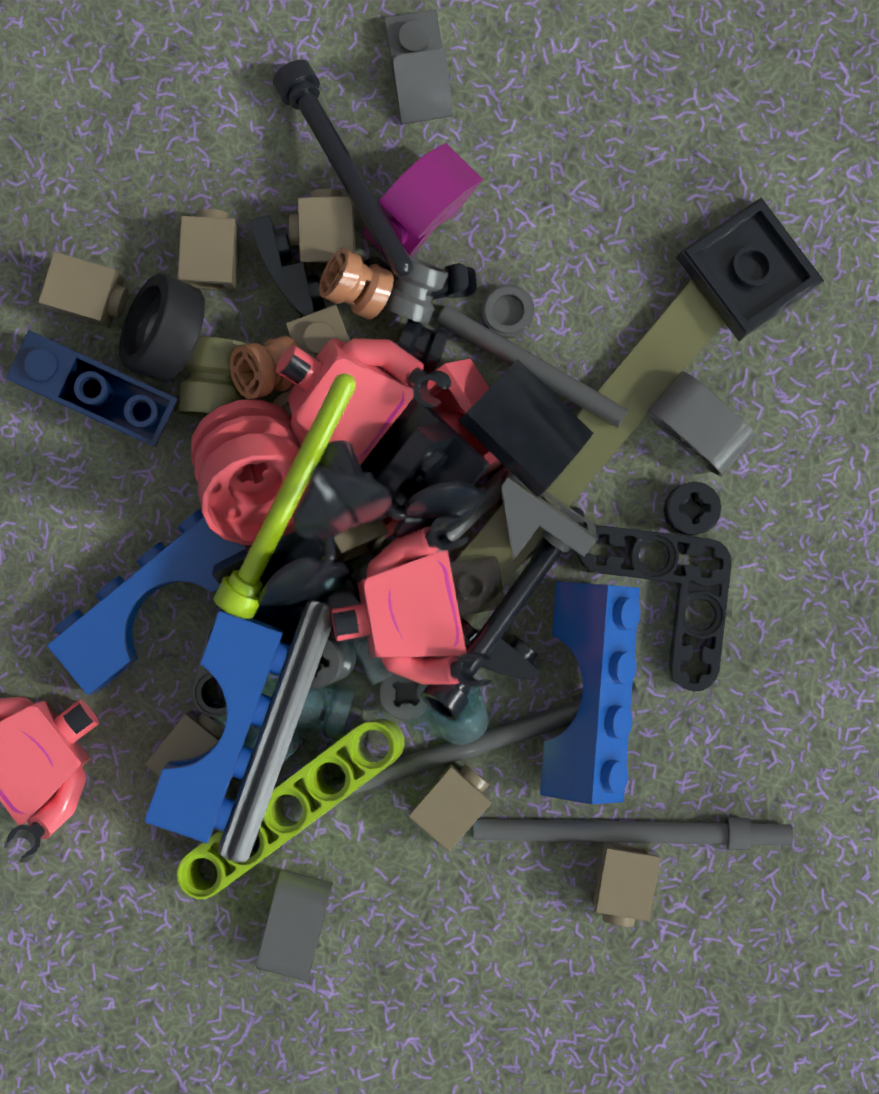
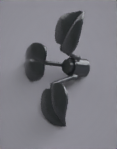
[258,441,487,608]

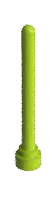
[213,373,356,619]

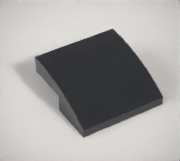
[459,359,594,497]

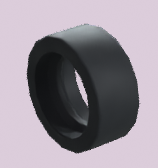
[119,273,205,383]

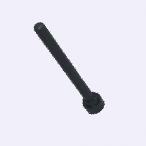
[273,60,413,277]
[421,506,585,721]

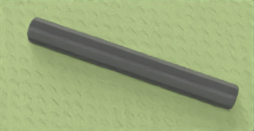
[218,600,334,863]

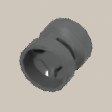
[384,256,448,324]

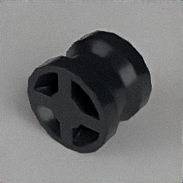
[398,319,450,373]
[663,481,722,536]

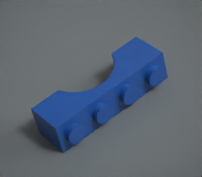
[47,509,249,696]
[540,581,640,804]
[144,609,290,844]

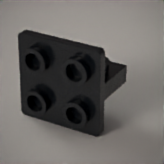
[360,397,489,524]

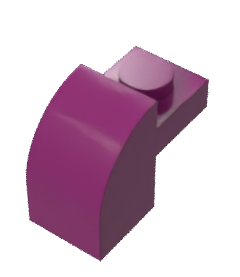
[361,143,484,257]

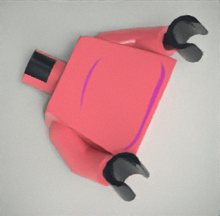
[276,338,451,465]
[331,514,491,687]
[0,696,99,863]

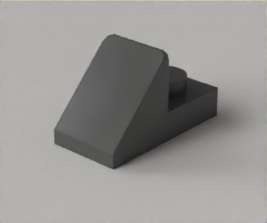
[385,9,453,125]
[501,468,597,559]

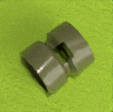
[176,336,248,418]

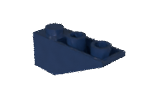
[6,330,178,448]

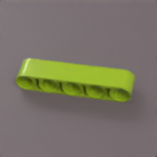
[177,718,405,899]

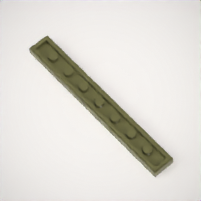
[450,280,724,624]

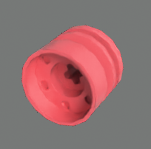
[190,400,312,545]

